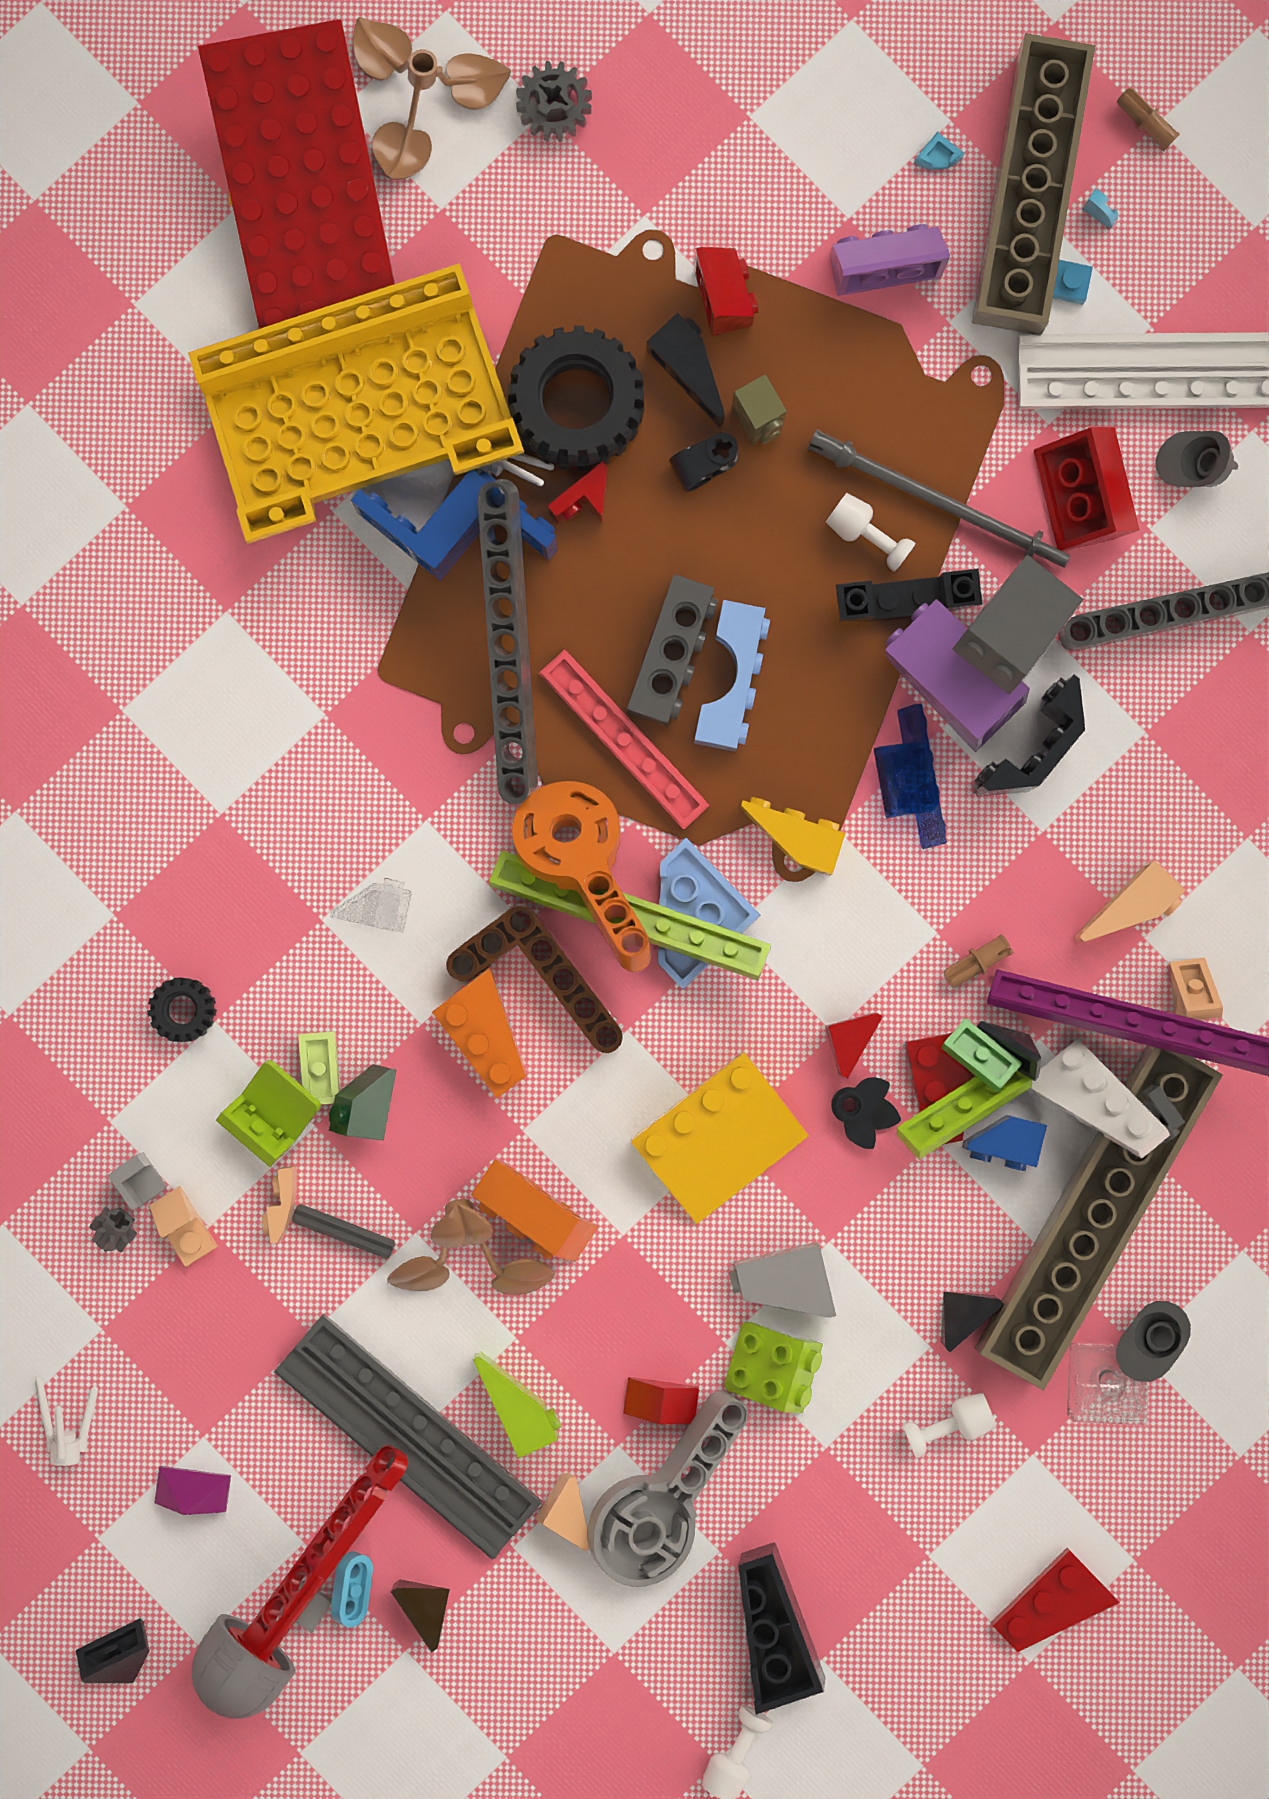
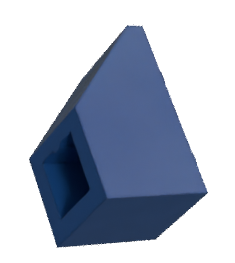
[962,1115,1047,1171]

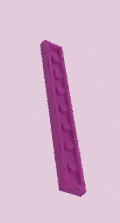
[987,969,1269,1076]

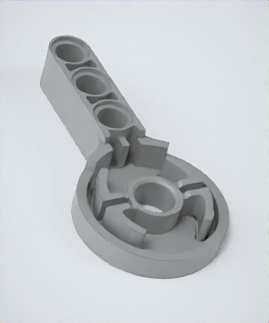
[587,1390,748,1587]

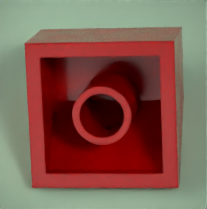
[694,246,758,336]

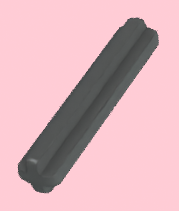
[292,1204,395,1259]

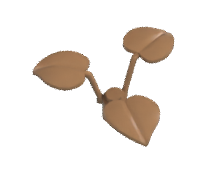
[353,17,511,180]
[387,1199,556,1295]

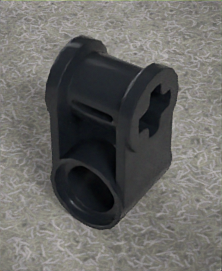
[669,433,738,492]

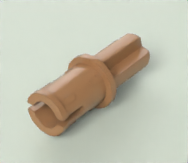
[1117,87,1180,151]
[943,934,1013,988]

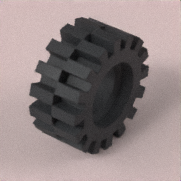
[147,978,217,1042]

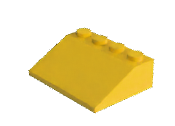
[631,1051,809,1224]

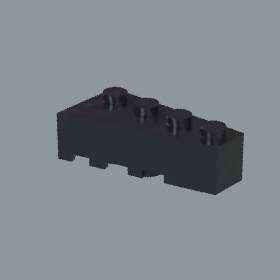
[738,1542,826,1715]

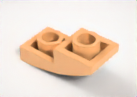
[262,1166,297,1243]

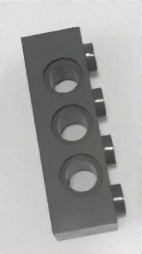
[627,574,718,727]

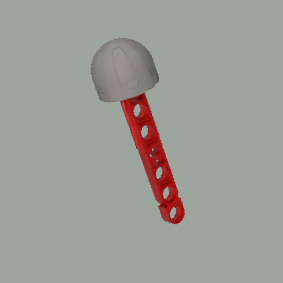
[192,1445,408,1719]

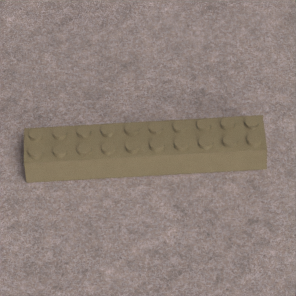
[975,1045,1223,1391]

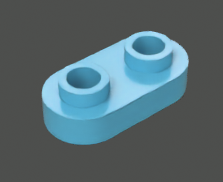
[331,1551,373,1628]

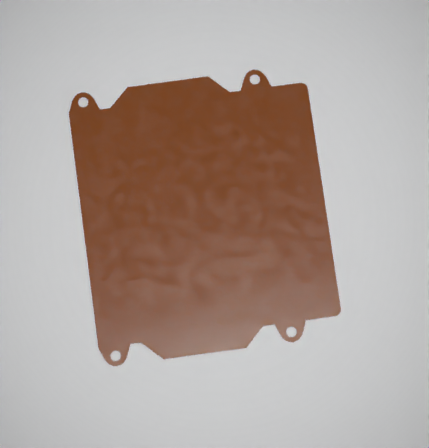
[378,229,1004,882]

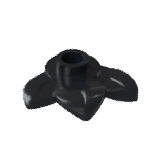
[831,1077,901,1149]

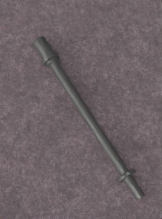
[807,429,1071,568]

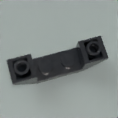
[835,569,983,622]

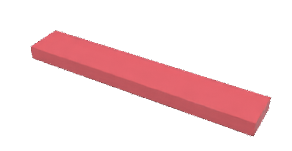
[539,649,710,830]

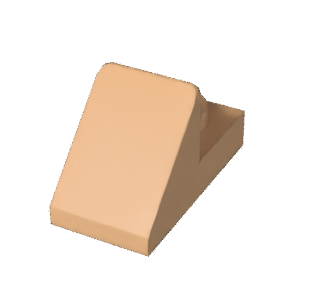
[1169,958,1223,1020]
[149,1186,218,1267]

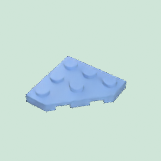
[658,838,761,989]

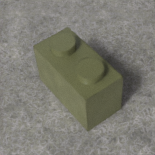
[731,374,787,445]

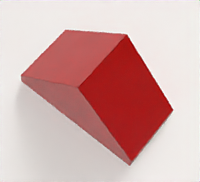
[825,1012,883,1079]
[623,1377,699,1425]

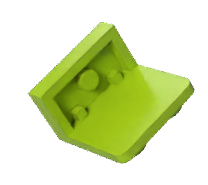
[216,1060,321,1167]
[725,1322,823,1413]

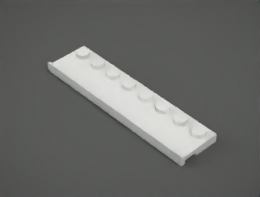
[1017,332,1269,410]

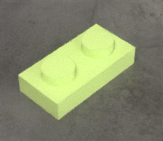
[298,1031,340,1105]

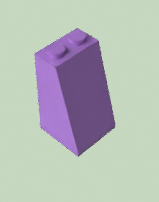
[885,599,1030,753]

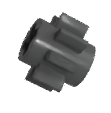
[89,1207,137,1253]

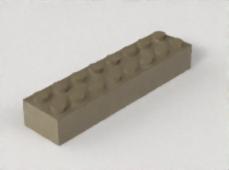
[972,33,1096,334]

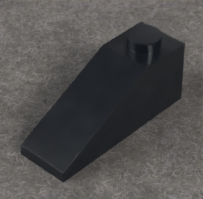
[646,313,725,427]

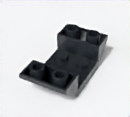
[973,674,1085,797]

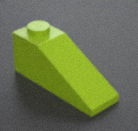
[473,1351,562,1459]

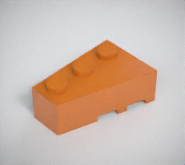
[432,968,527,1098]
[471,1159,599,1262]

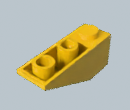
[740,797,846,876]

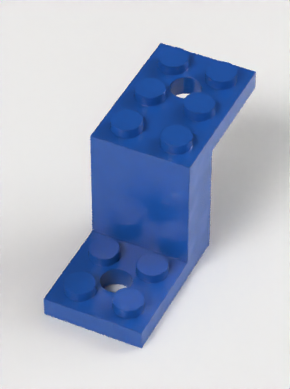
[351,470,558,581]

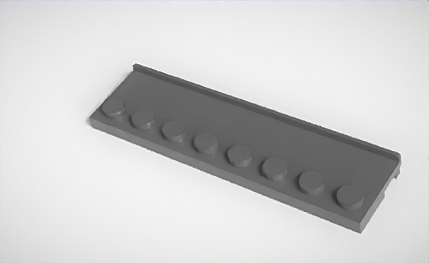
[274,1314,542,1560]

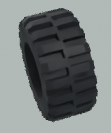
[507,325,644,471]

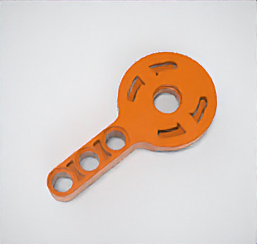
[512,781,651,972]

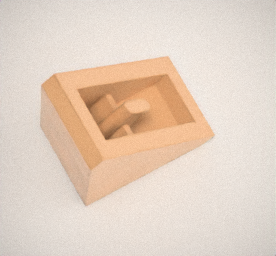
[535,1473,589,1550]

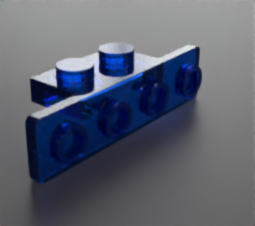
[874,703,947,849]

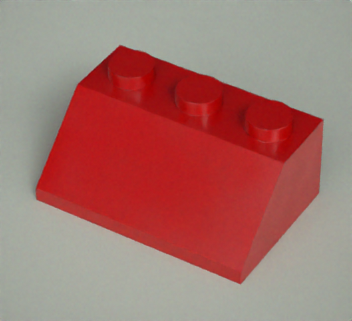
[1033,427,1140,551]

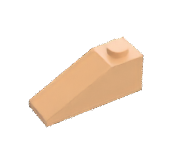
[1073,860,1186,943]

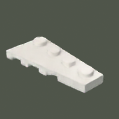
[1027,1039,1170,1158]

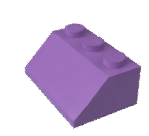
[830,224,950,296]

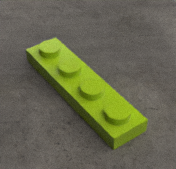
[896,1071,1032,1160]

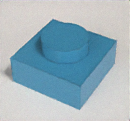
[1053,260,1093,305]

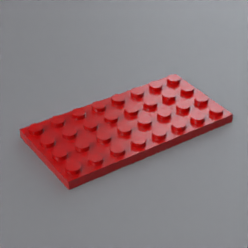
[198,19,395,329]

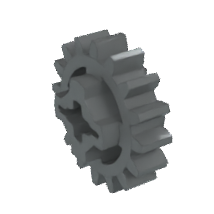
[516,61,592,142]

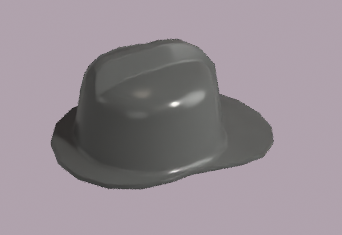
[1156,431,1239,487]
[1116,1301,1191,1382]

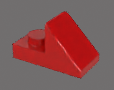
[547,461,608,523]

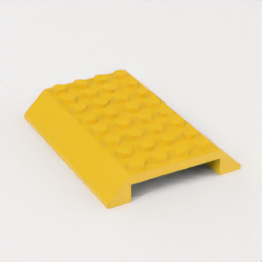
[188,263,524,544]

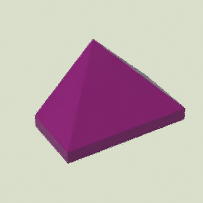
[154,1466,231,1515]

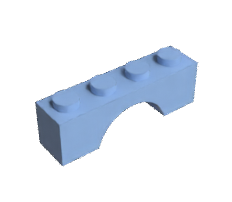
[694,600,770,752]

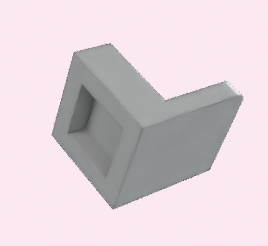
[107,1152,167,1211]

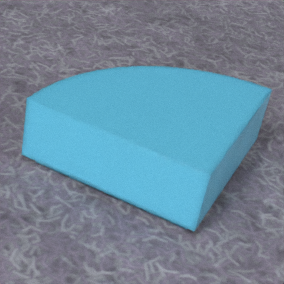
[914,131,965,170]
[1082,189,1119,229]

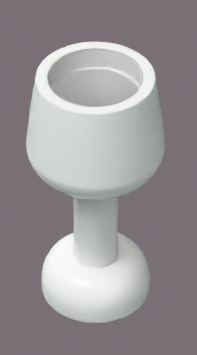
[826,493,915,572]
[903,1393,997,1459]
[701,1705,774,1799]

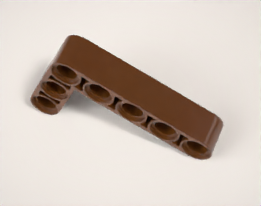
[446,906,623,1053]

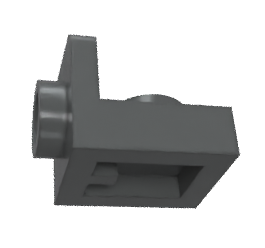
[1140,1085,1185,1144]

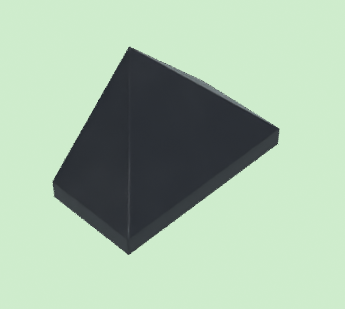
[977,1021,1042,1081]
[941,1292,1004,1352]
[76,1618,150,1683]

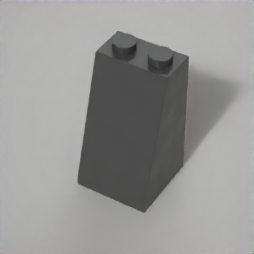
[952,555,1084,695]

